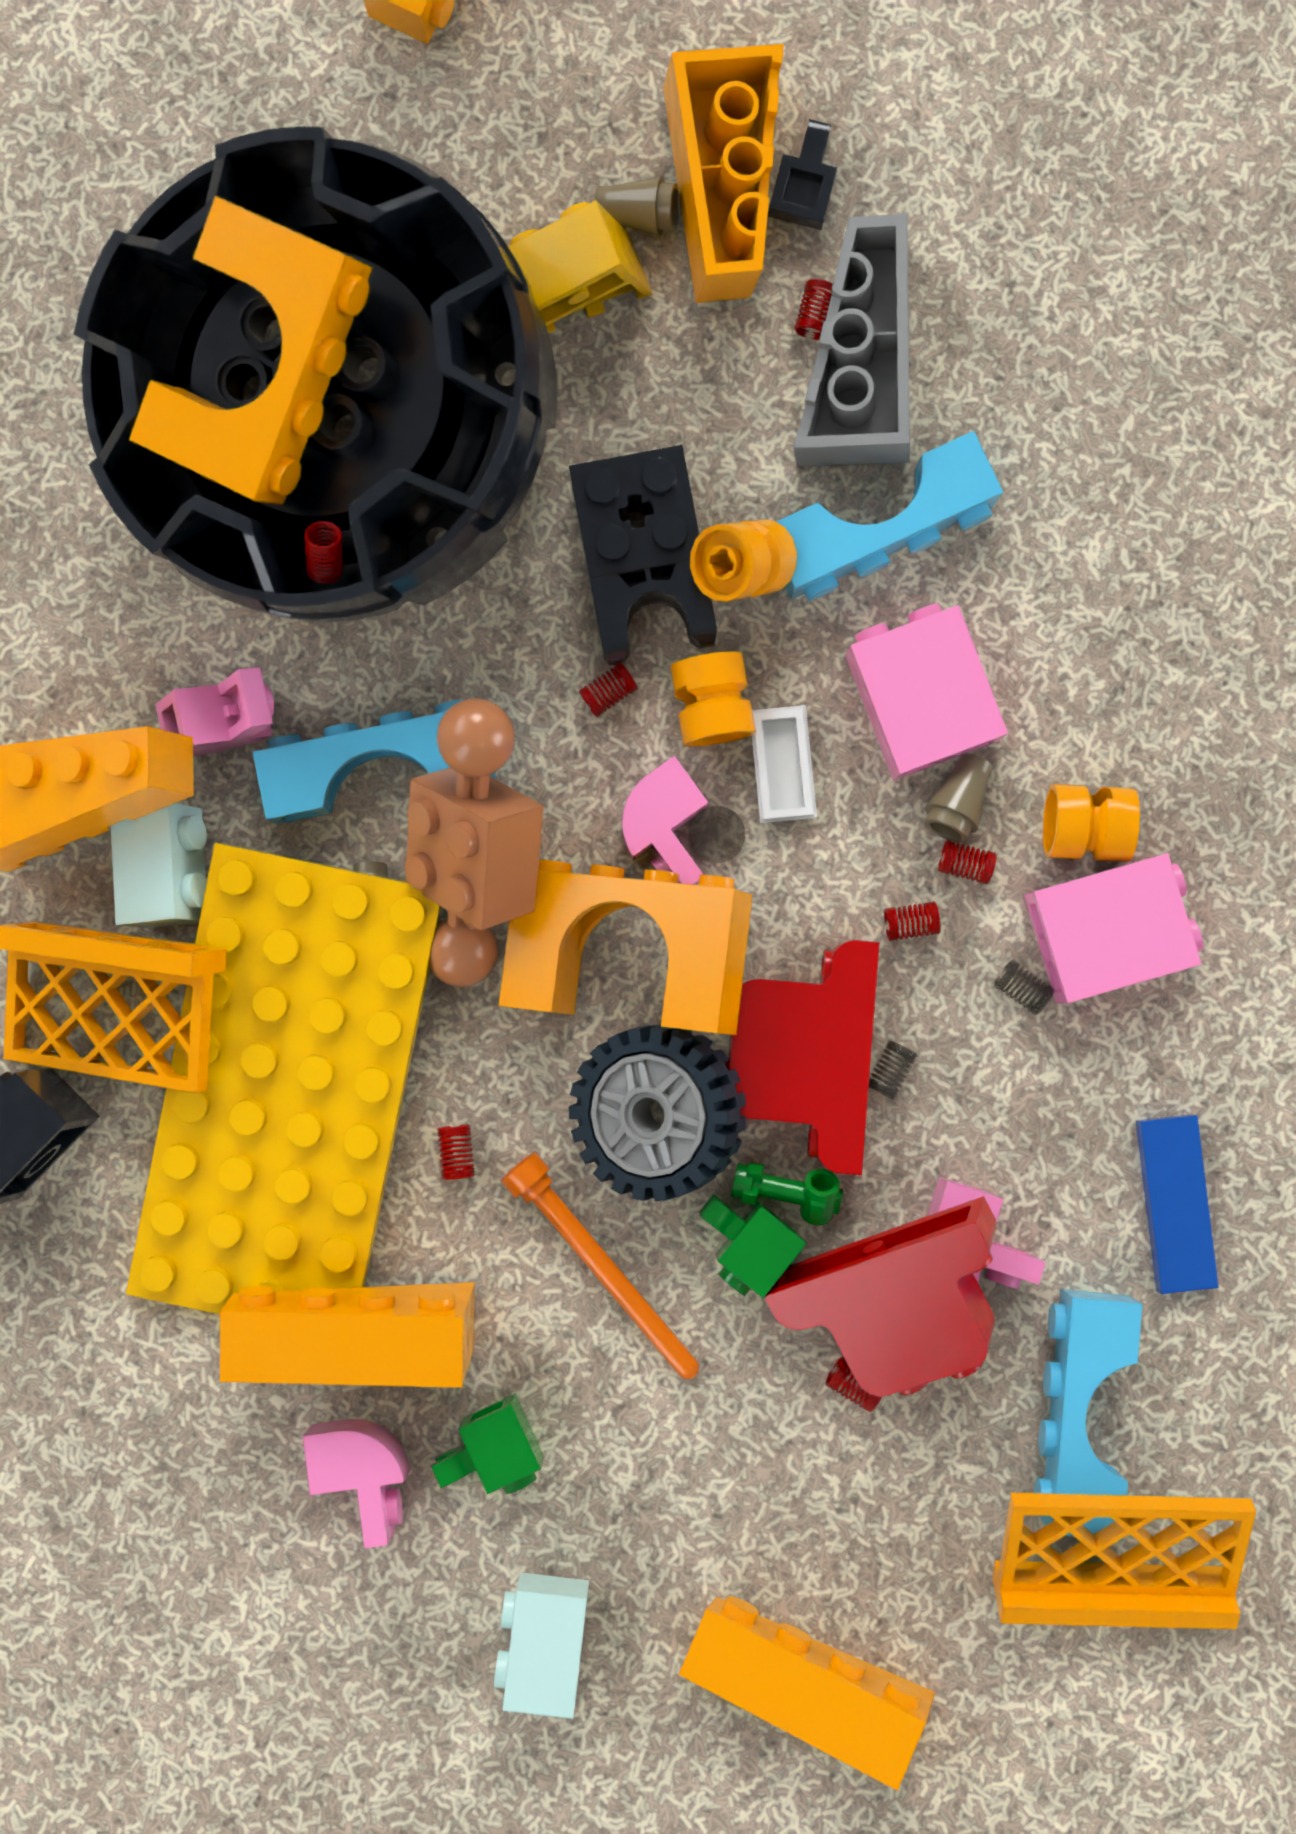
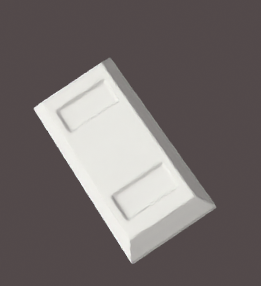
[752,705,817,823]

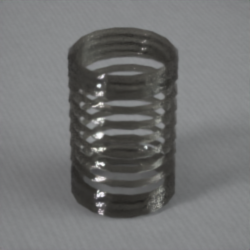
[994,960,1055,1015]
[869,1040,918,1100]

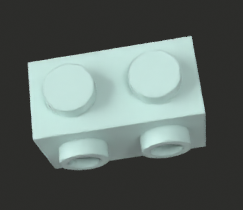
[111,803,207,928]
[494,1572,589,1719]

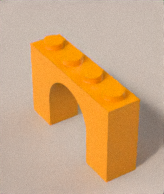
[129,196,372,505]
[498,860,753,1035]

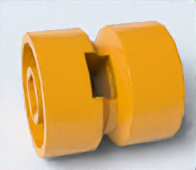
[690,519,797,602]
[670,651,756,747]
[1042,783,1140,862]

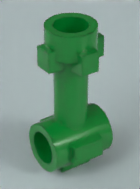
[731,1162,843,1226]

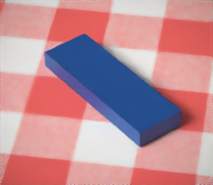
[1135,1114,1219,1294]

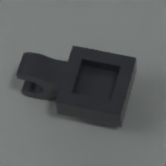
[768,119,837,230]

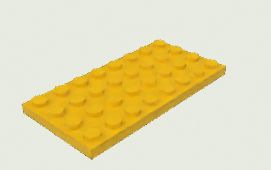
[126,843,442,1315]

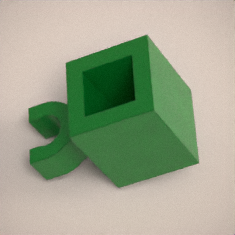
[699,1194,807,1298]
[431,1393,544,1494]

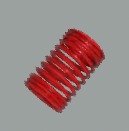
[794,279,833,340]
[305,521,343,584]
[579,664,638,717]
[938,840,997,885]
[884,901,941,942]
[437,1124,475,1180]
[825,1357,882,1412]

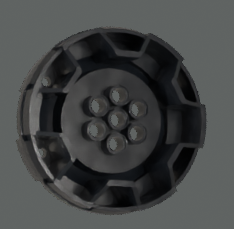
[74,126,558,622]

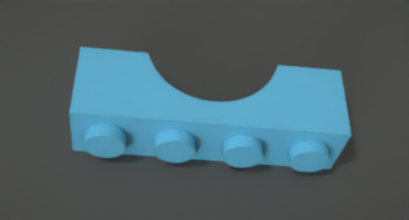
[776,431,1003,601]
[252,700,497,825]
[1034,1289,1143,1541]

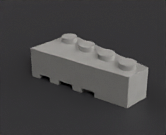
[793,214,910,467]

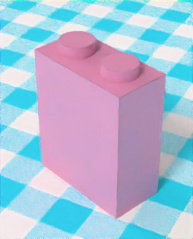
[845,603,1008,781]
[1024,853,1203,1003]

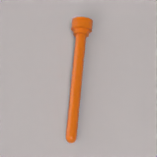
[500,1151,699,1380]

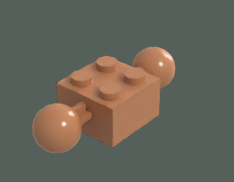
[405,698,544,987]

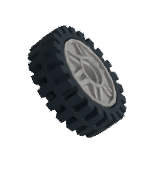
[569,1024,747,1202]

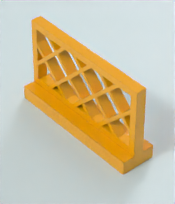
[0,921,227,1093]
[993,1493,1256,1630]

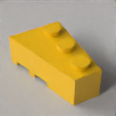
[508,200,653,333]

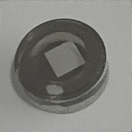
[688,806,745,864]

